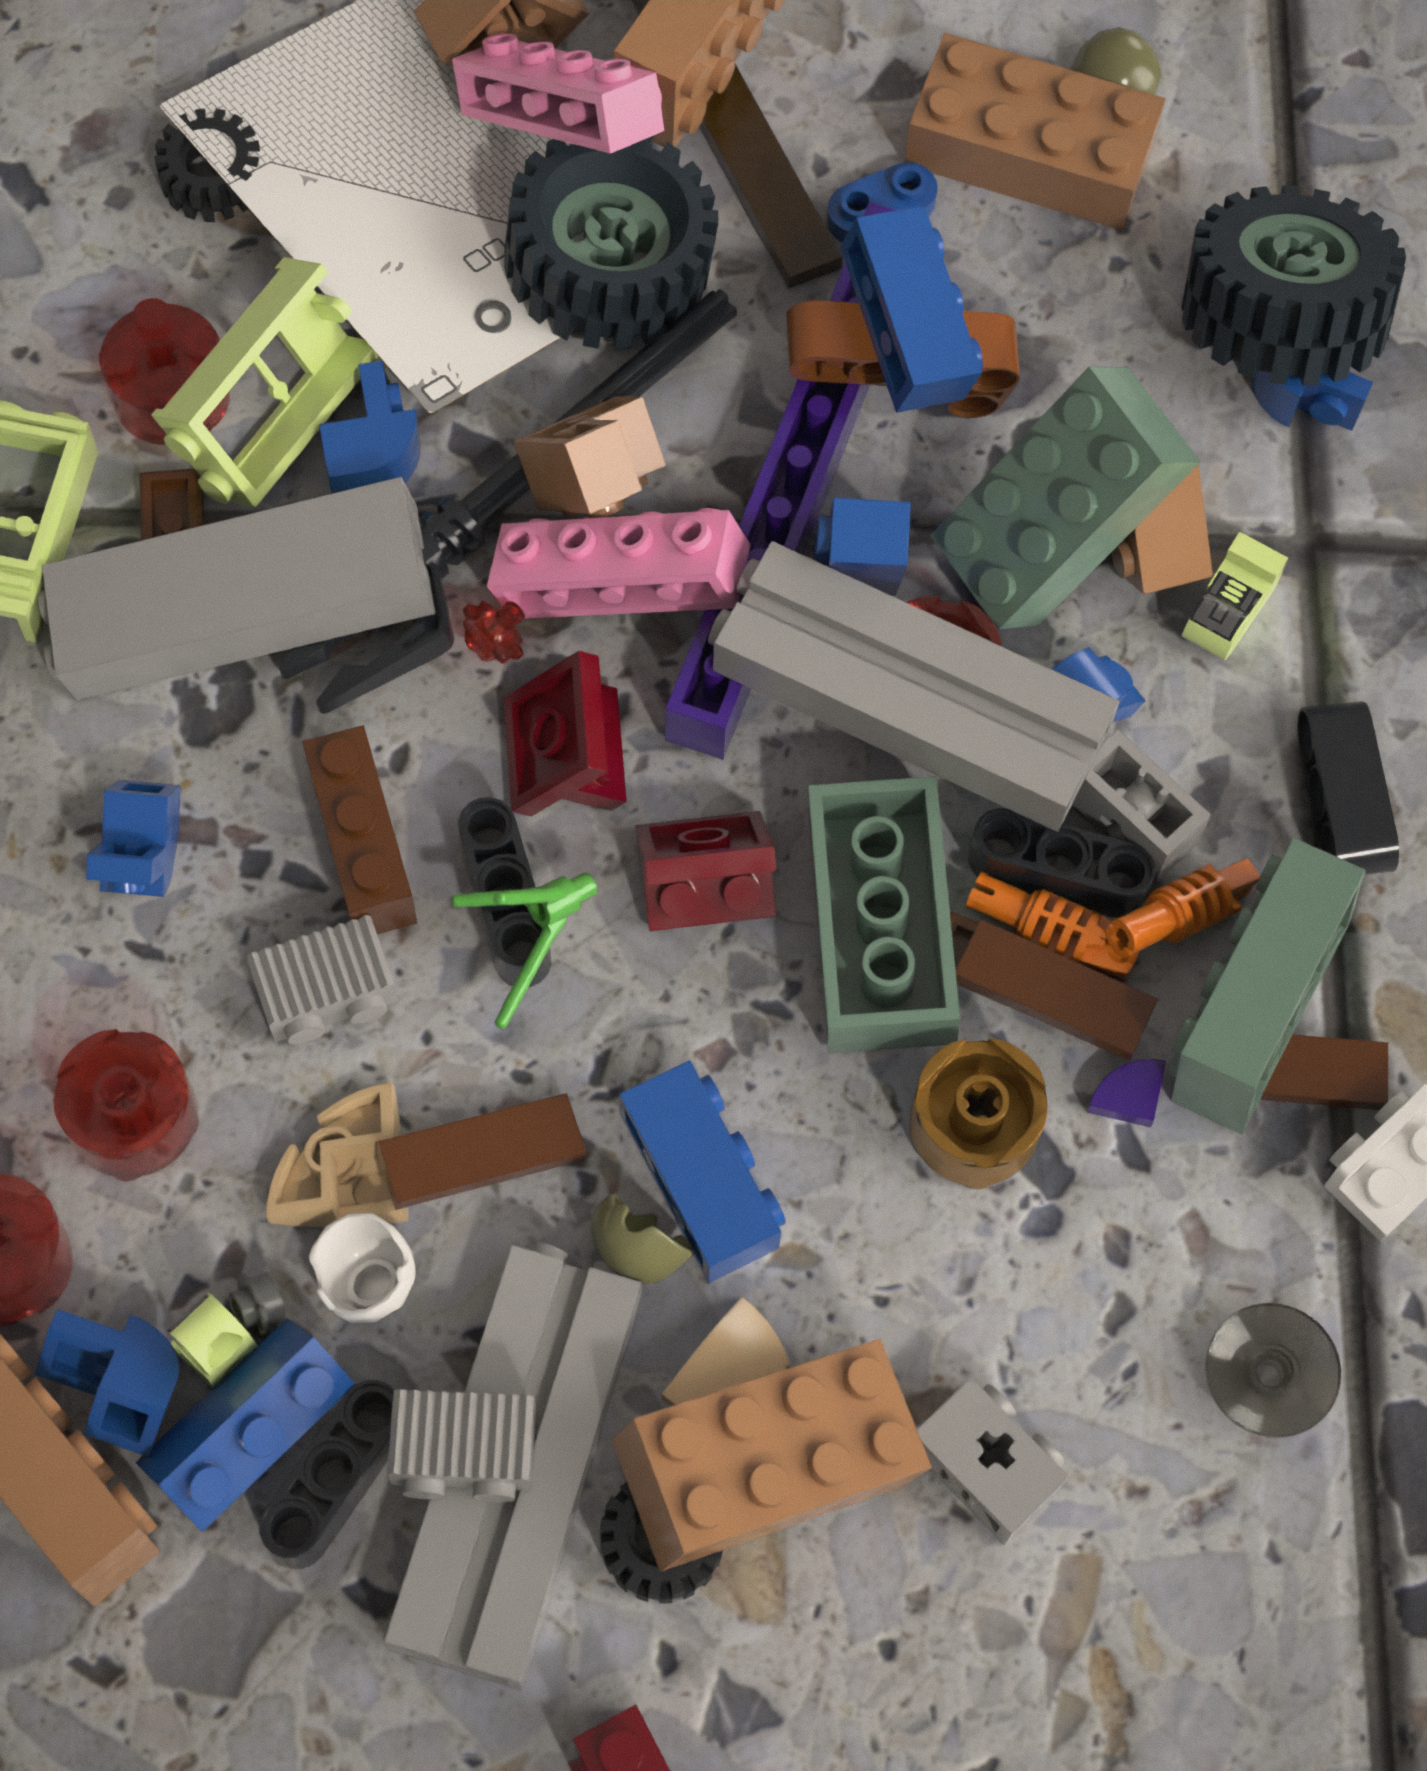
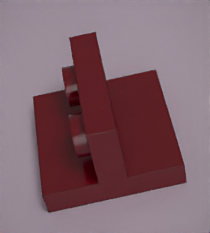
[503,650,627,817]
[635,811,777,931]

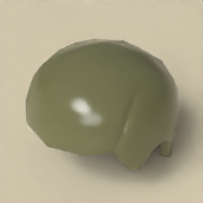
[1071,27,1162,94]
[591,1193,695,1285]

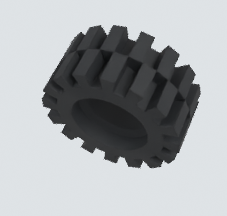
[154,108,260,222]
[600,1481,723,1604]

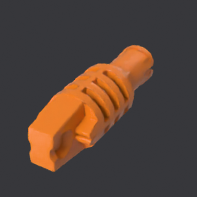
[1106,859,1260,958]
[965,871,1141,979]

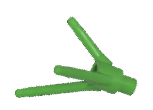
[451,872,597,1029]

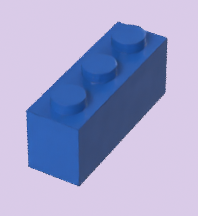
[840,206,983,413]
[813,498,911,596]
[619,1060,786,1284]
[135,1318,355,1532]

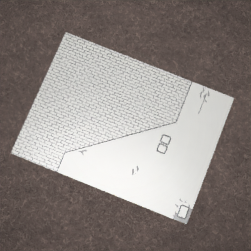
[160,0,646,413]

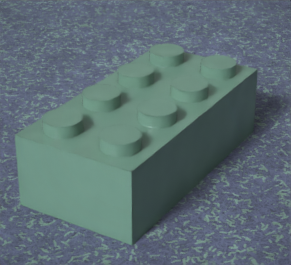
[930,366,1201,630]
[808,776,960,1053]
[1167,837,1366,1135]

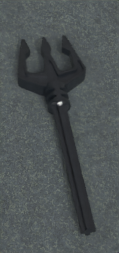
[279,289,737,714]

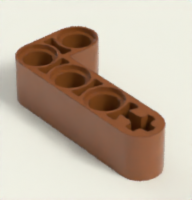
[786,300,1020,418]

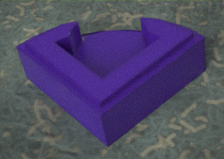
[1087,1059,1166,1128]

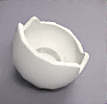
[309,1213,416,1324]

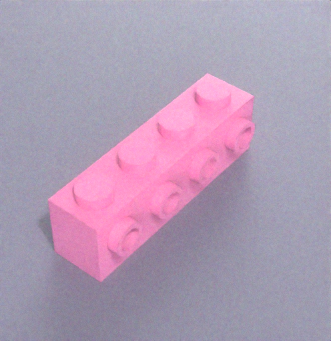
[452,34,664,153]
[487,508,750,619]

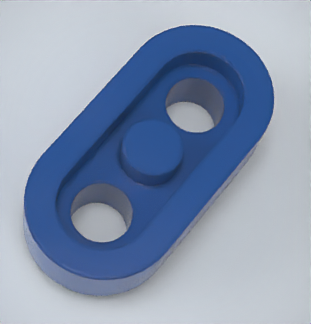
[827,162,938,242]

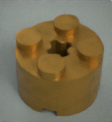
[909,1038,1048,1190]

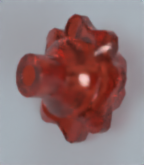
[463,601,525,664]

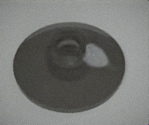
[1205,1303,1341,1438]

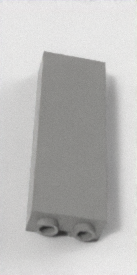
[37,477,435,700]
[708,541,1120,832]
[384,1242,642,1691]

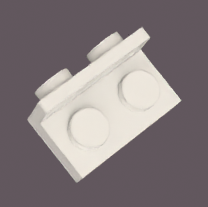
[1324,1084,1427,1242]

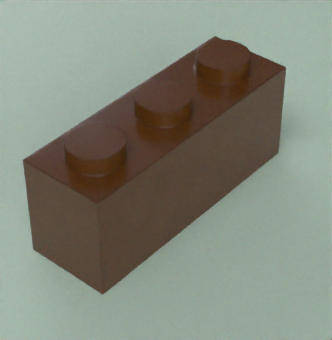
[302,725,418,934]

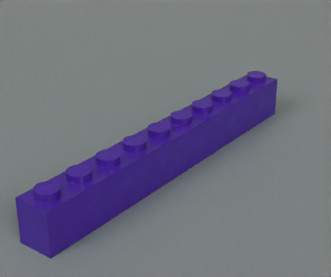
[665,202,896,760]

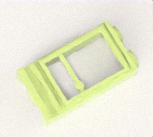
[151,257,379,508]
[0,401,98,643]

